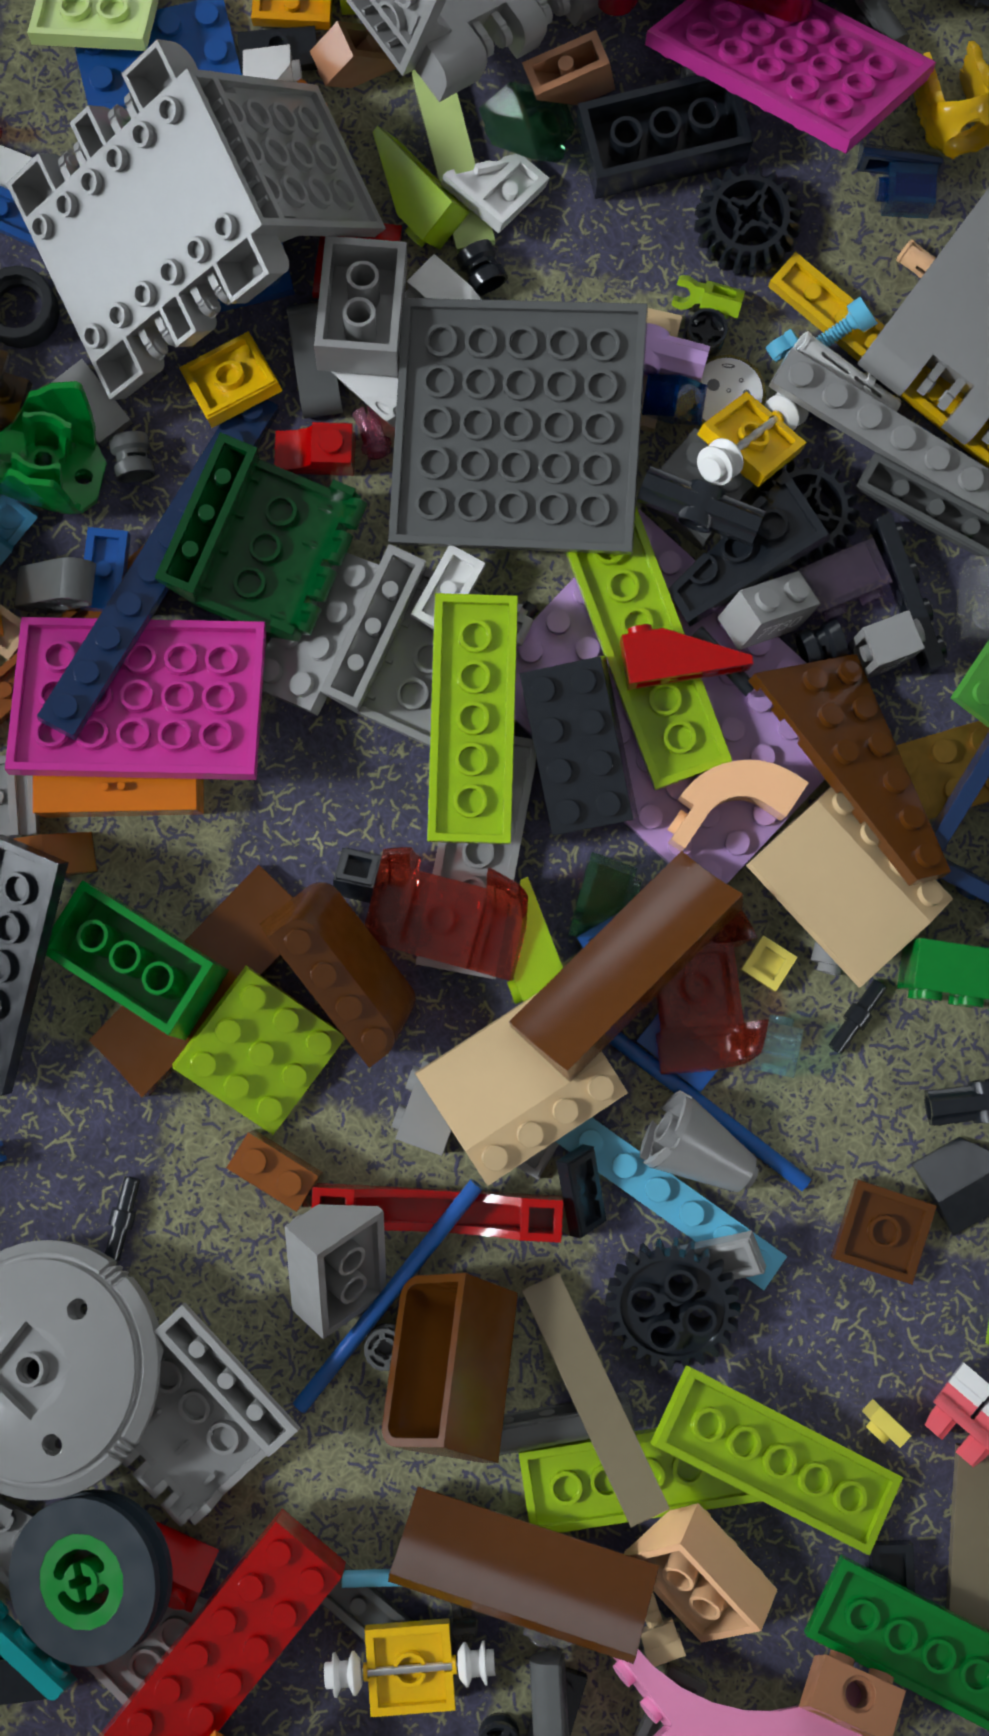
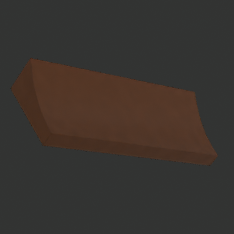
[509,851,743,1082]
[89,865,294,1098]
[388,1487,659,1664]

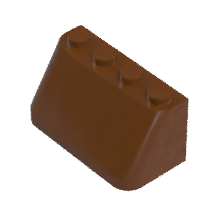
[259,882,416,1068]
[382,1273,518,1463]

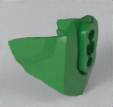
[0,381,107,514]

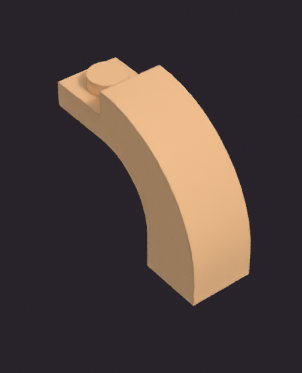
[667,760,809,851]

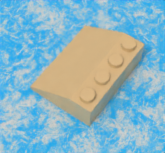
[746,787,953,988]
[415,993,628,1186]

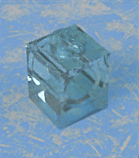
[749,1014,804,1078]

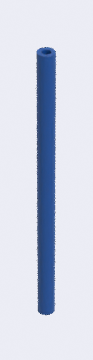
[609,1032,811,1191]
[293,1179,483,1413]

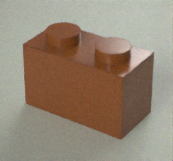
[226,1130,323,1212]

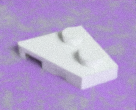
[441,153,549,233]

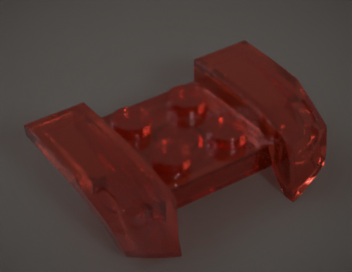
[365,847,528,982]
[656,910,769,1075]

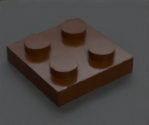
[831,1178,937,1285]

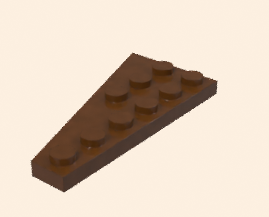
[748,654,951,886]

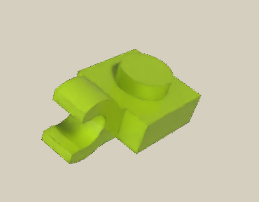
[671,275,745,319]

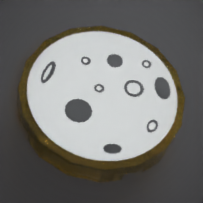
[686,354,767,427]

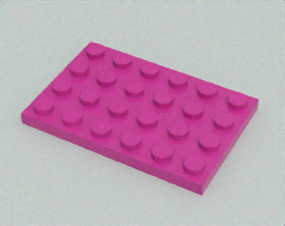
[645,0,936,154]
[5,617,266,780]

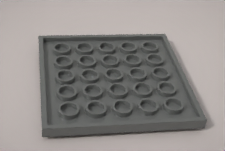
[388,298,648,554]

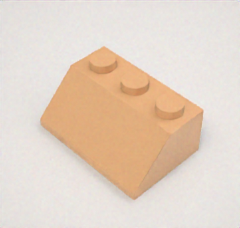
[624,1503,778,1643]

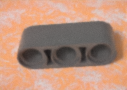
[287,301,343,419]
[14,557,96,614]

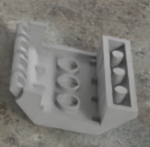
[320,544,534,747]
[122,1302,300,1527]

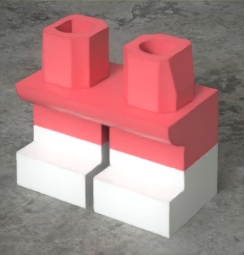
[924,1362,989,1468]

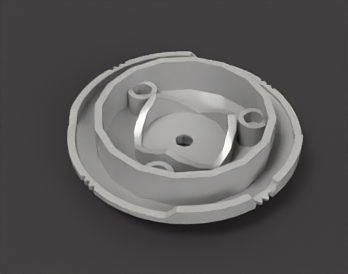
[0,1240,164,1500]

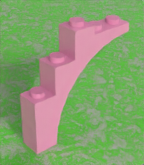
[613,1649,862,1736]

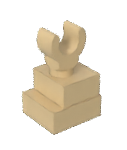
[641,1592,686,1667]

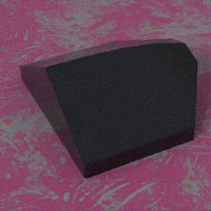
[911,1137,989,1236]

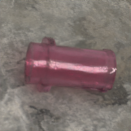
[352,406,392,460]

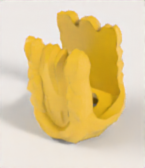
[914,41,989,160]

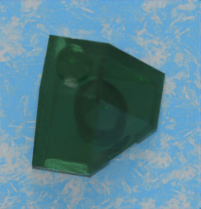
[479,82,575,163]
[568,852,642,938]

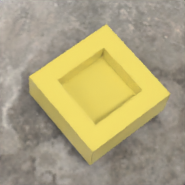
[740,935,798,992]
[862,1399,911,1448]

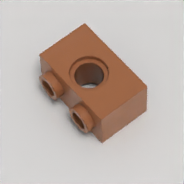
[798,1650,906,1736]

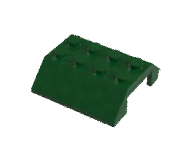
[155,432,368,642]

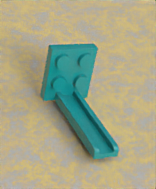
[0,1600,77,1701]

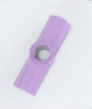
[644,323,710,383]

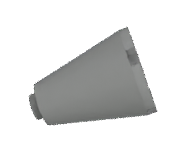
[640,1090,759,1193]

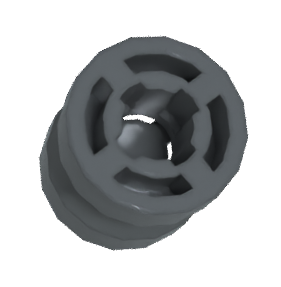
[109,431,156,483]
[364,1323,396,1371]

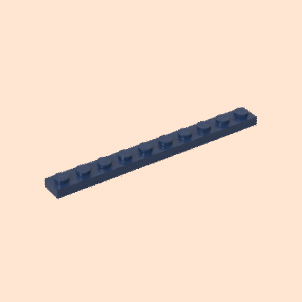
[37,400,279,740]

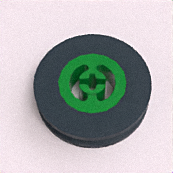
[9,1489,173,1667]

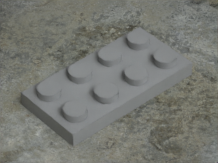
[262,553,379,716]

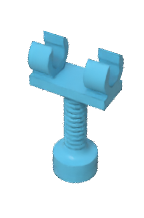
[765,296,878,362]

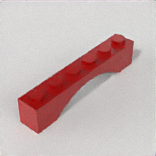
[311,1183,563,1243]

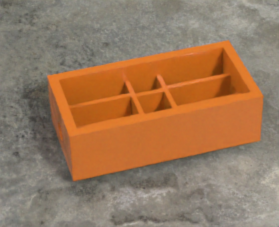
[33,776,204,818]

